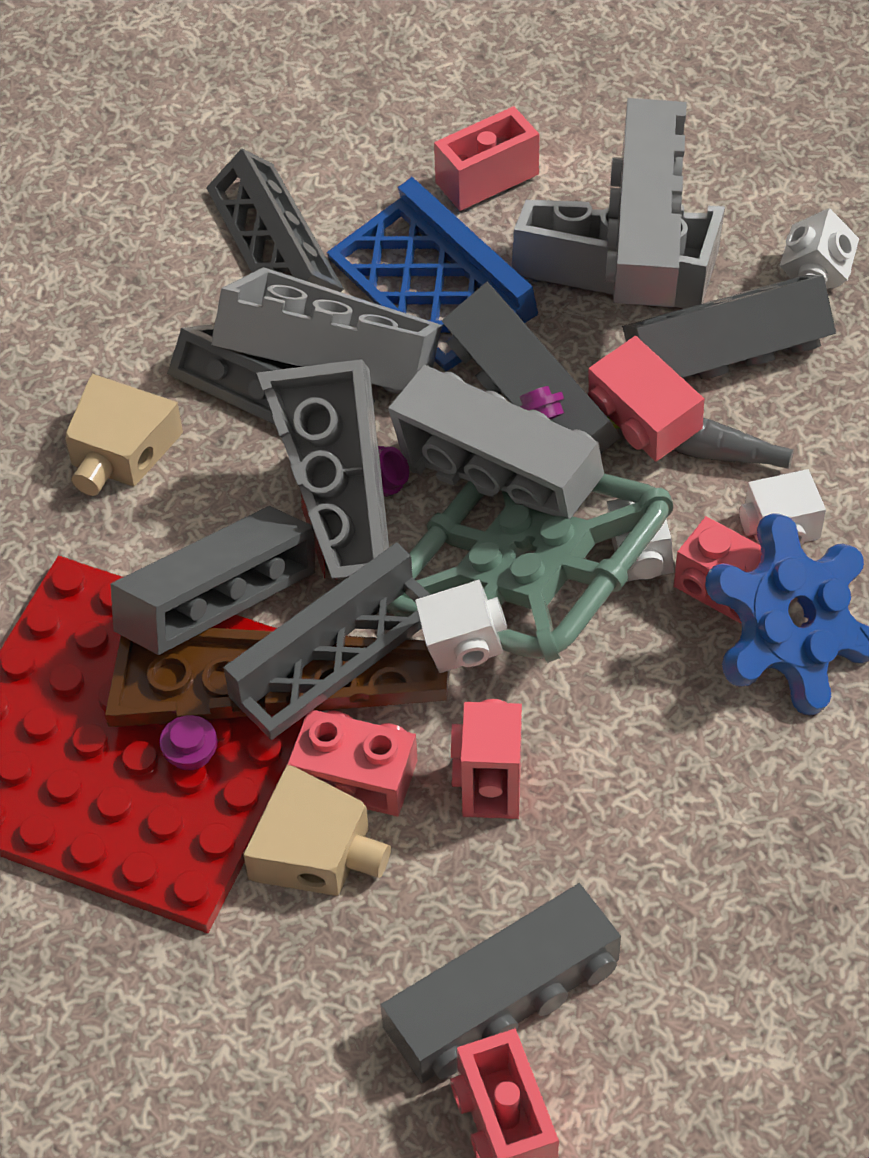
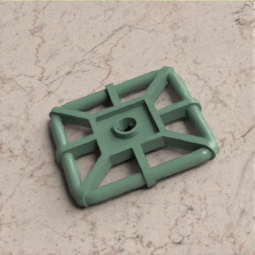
[387,473,673,663]

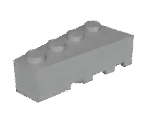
[605,98,687,307]
[512,200,725,309]
[211,267,442,394]
[256,359,389,582]
[388,364,604,519]

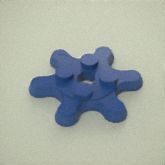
[705,513,869,715]

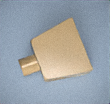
[65,374,183,496]
[244,764,391,896]

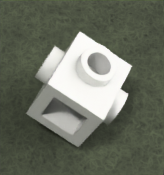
[780,208,859,289]

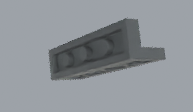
[206,148,344,292]
[167,325,375,424]
[224,542,431,740]

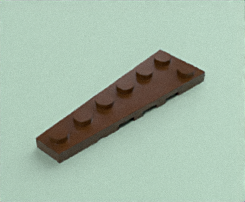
[105,628,450,727]

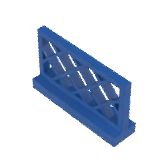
[326,177,539,372]

